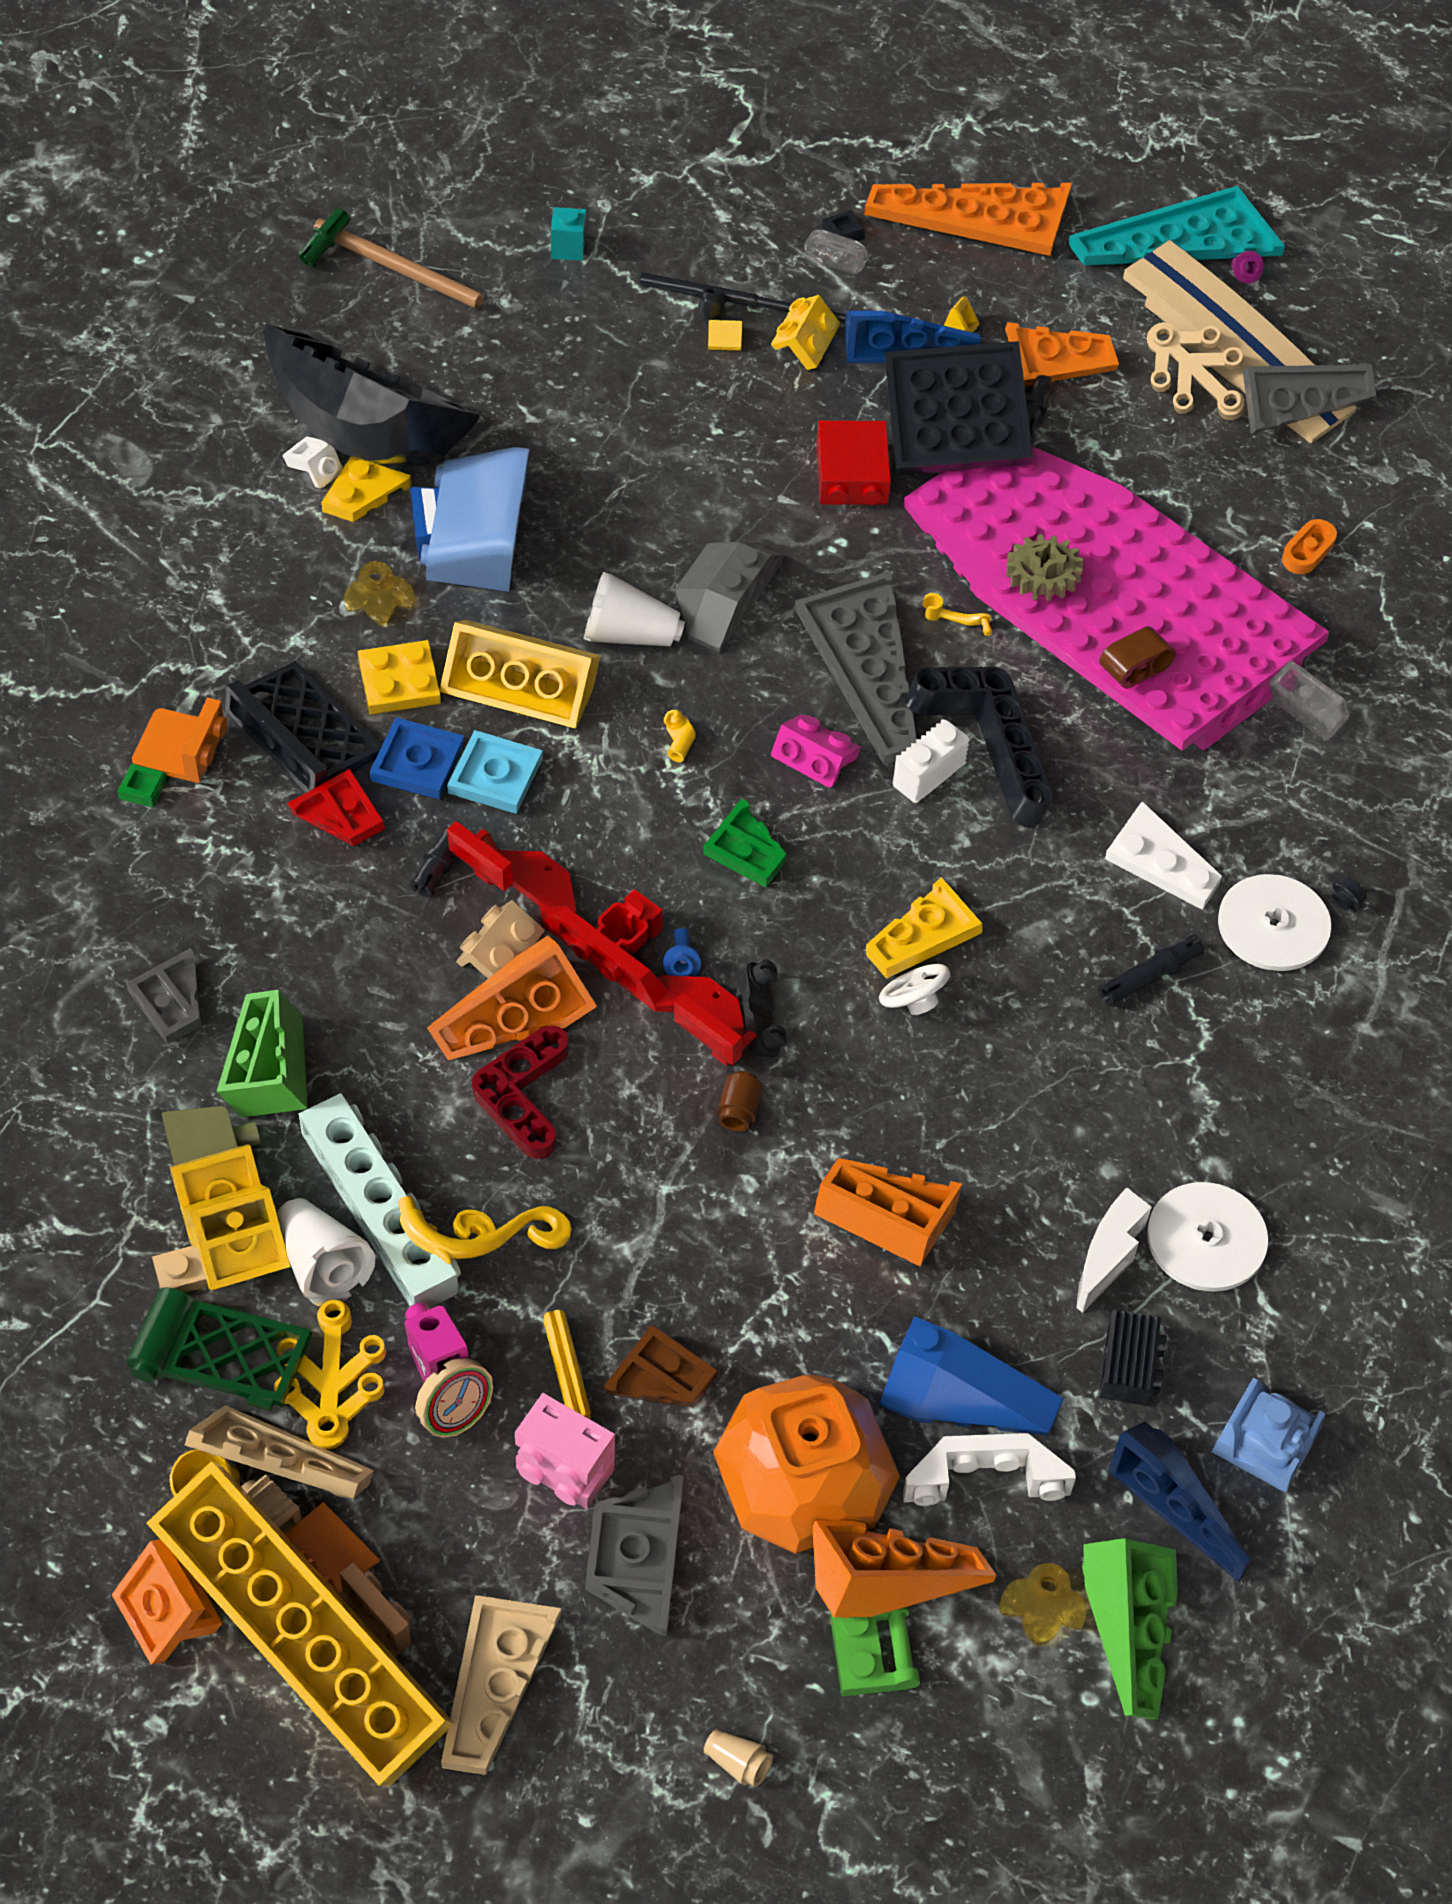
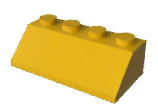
[439,620,601,728]

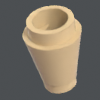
[704,1729,773,1787]

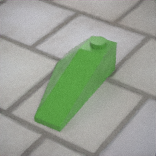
[1082,1538,1178,1720]

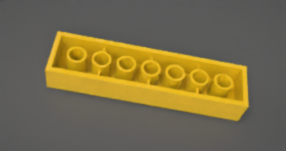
[147,1461,455,1787]

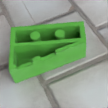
[217,990,308,1117]

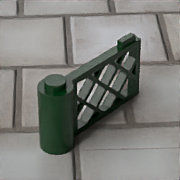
[126,1287,312,1412]

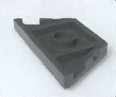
[585,1475,684,1636]

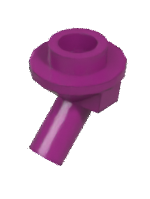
[1231,251,1264,284]

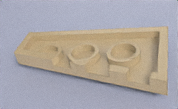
[441,1595,561,1775]

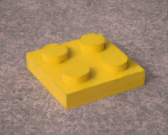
[357,640,441,715]

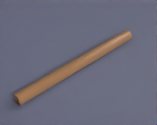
[313,218,484,309]

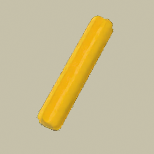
[544,1309,591,1419]

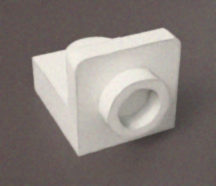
[282,436,343,489]

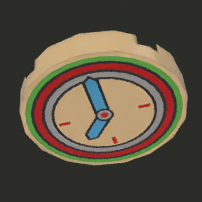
[415,1358,493,1438]

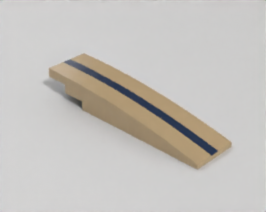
[1123,240,1357,444]

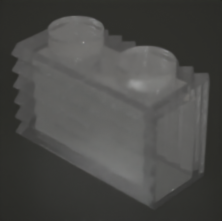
[1269,660,1349,741]

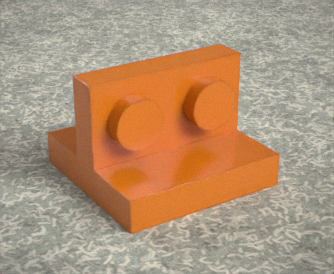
[112,1539,223,1665]

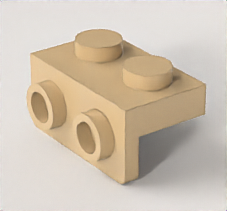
[456,900,545,978]

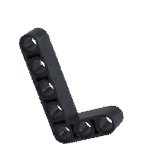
[905,667,1053,828]

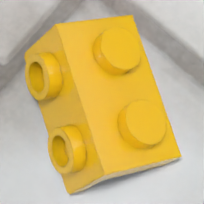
[771,295,840,370]

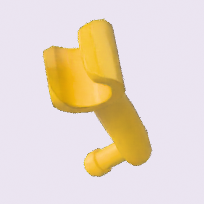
[923,593,992,636]

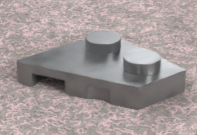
[126,948,201,1045]

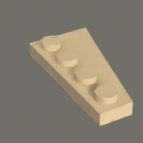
[185,1405,374,1499]

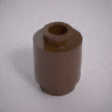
[717,1071,764,1132]

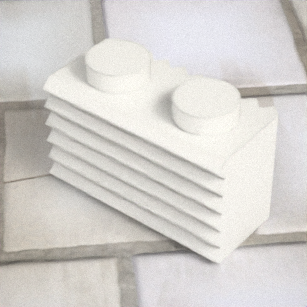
[893,720,970,803]

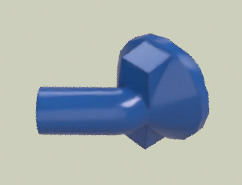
[663,928,701,977]

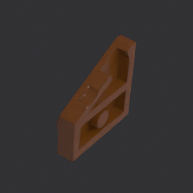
[603,1325,719,1408]

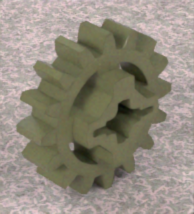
[1006,534,1083,601]

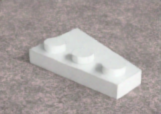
[1105,802,1222,910]

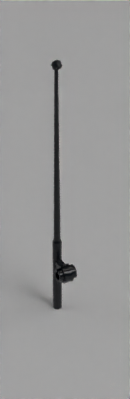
[640,272,988,344]

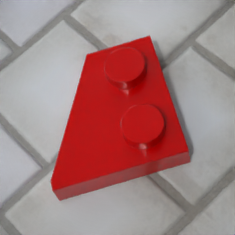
[287,769,386,847]

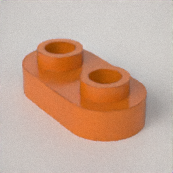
[1282,519,1337,574]

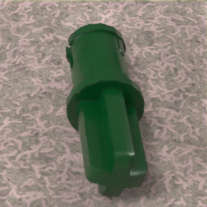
[297,208,351,268]

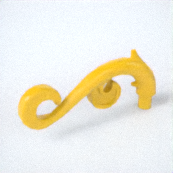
[398,1196,572,1264]

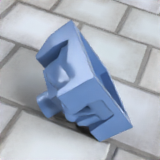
[1211,1377,1325,1493]

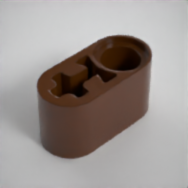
[1099,626,1176,689]

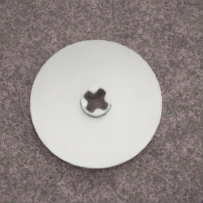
[1218,874,1331,971]
[1147,1182,1268,1291]

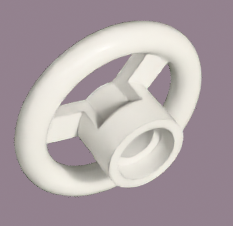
[879,964,950,1015]

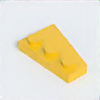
[866,877,982,979]

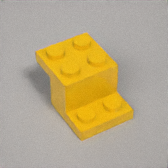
[170,1144,290,1291]

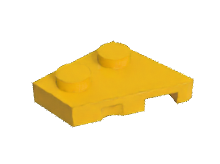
[321,456,412,522]

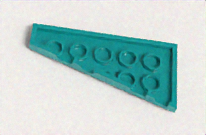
[1069,186,1285,266]

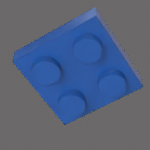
[370,717,465,800]

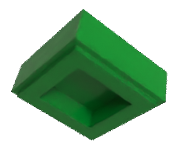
[117,763,167,808]

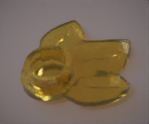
[344,561,415,627]
[999,1563,1086,1646]

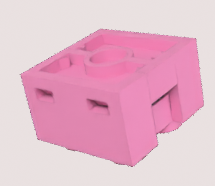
[515,1393,615,1510]

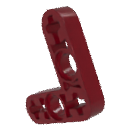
[472,1025,568,1159]

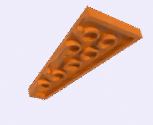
[864,183,1072,256]

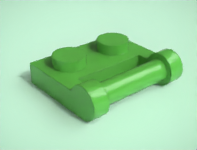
[830,1606,920,1696]

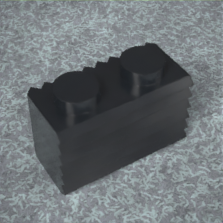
[1099,1309,1167,1406]

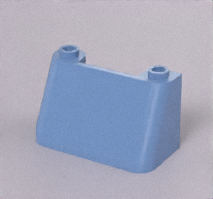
[420,447,529,592]

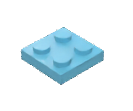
[447,730,543,814]

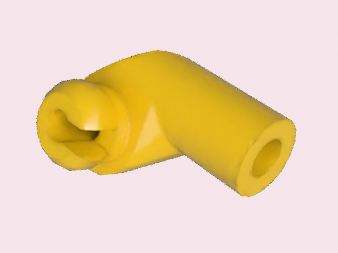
[664,710,696,762]

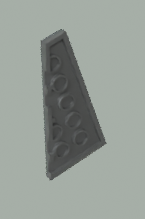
[795,571,917,765]

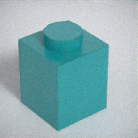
[551,207,586,261]

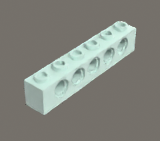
[299,1093,461,1308]

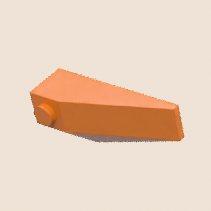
[427,936,597,1061]
[812,1520,997,1618]

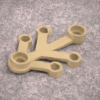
[1147,322,1245,420]

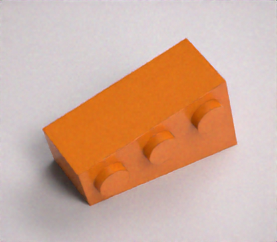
[814,1158,962,1267]

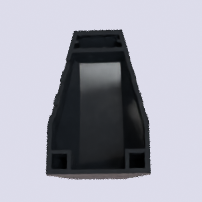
[263,324,479,467]

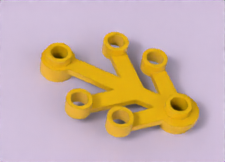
[274,1299,386,1450]

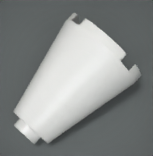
[584,572,685,647]
[276,1198,375,1306]

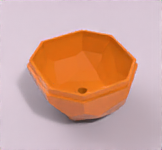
[713,1375,900,1554]

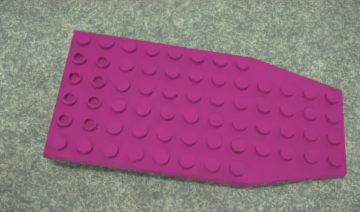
[904,446,1329,751]

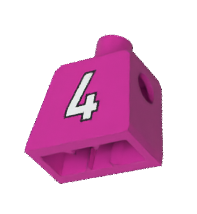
[404,1303,469,1383]

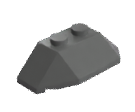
[675,542,785,653]

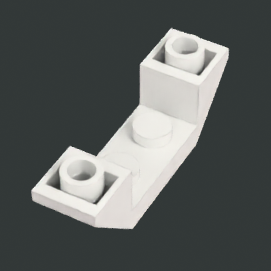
[903,1433,1076,1506]

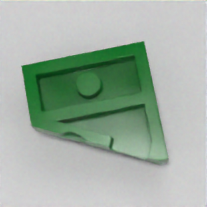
[703,798,786,888]

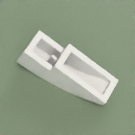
[1076,1188,1151,1313]

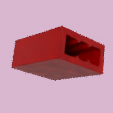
[816,421,890,505]

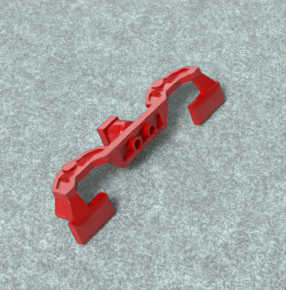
[447,821,757,1066]

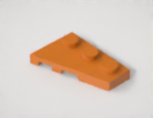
[1005,322,1119,386]

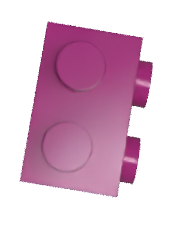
[771,714,861,788]

